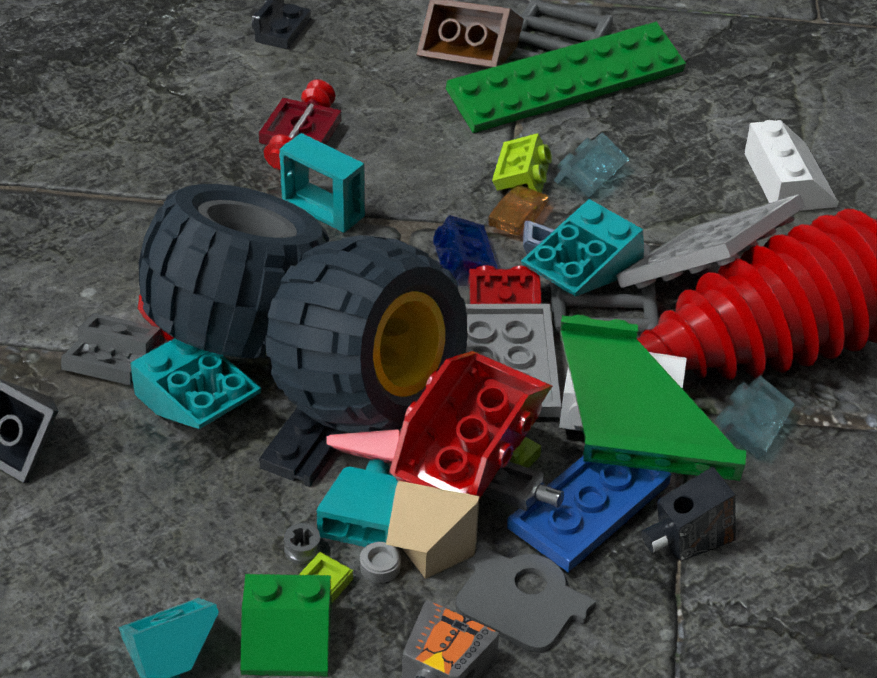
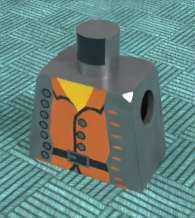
[402,600,499,678]

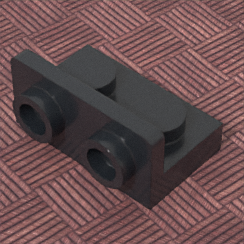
[251,0,311,50]

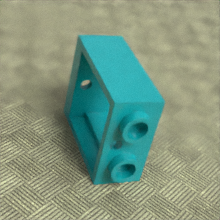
[279,133,365,233]

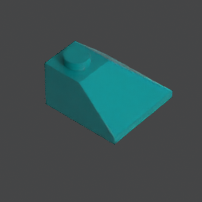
[118,598,219,678]

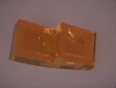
[488,185,549,236]

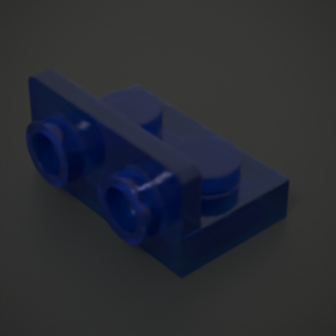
[433,215,498,279]

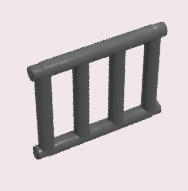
[508,0,613,60]
[551,244,659,336]

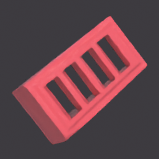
[327,429,401,464]

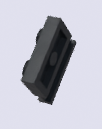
[259,408,346,487]

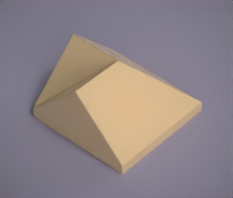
[386,481,479,579]

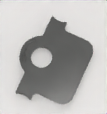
[456,545,596,653]

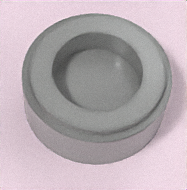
[360,542,401,583]

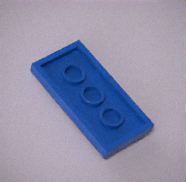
[507,456,671,572]

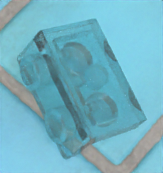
[554,133,629,197]
[715,376,795,458]

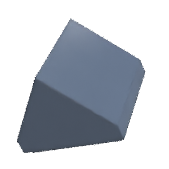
[523,220,554,255]

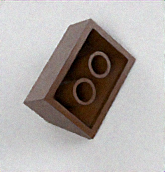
[416,0,524,68]

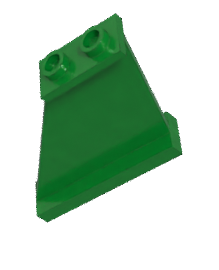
[560,315,746,481]

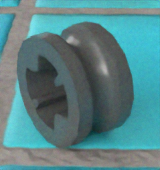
[284,523,321,564]

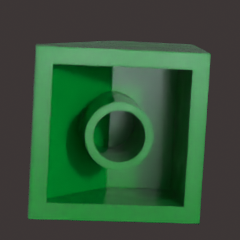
[240,574,332,677]

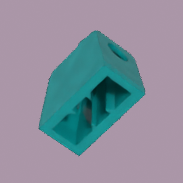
[317,459,398,547]

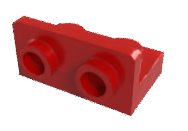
[468,265,541,304]

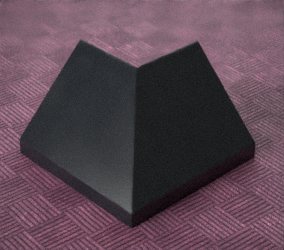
[0,379,59,483]

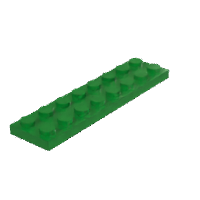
[445,21,686,133]

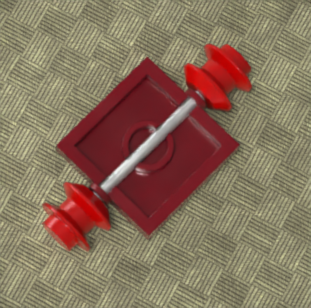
[259,79,342,170]

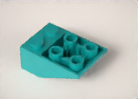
[521,199,644,297]
[130,338,261,429]

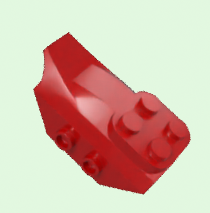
[390,351,553,499]

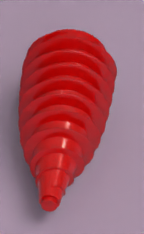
[637,209,877,380]

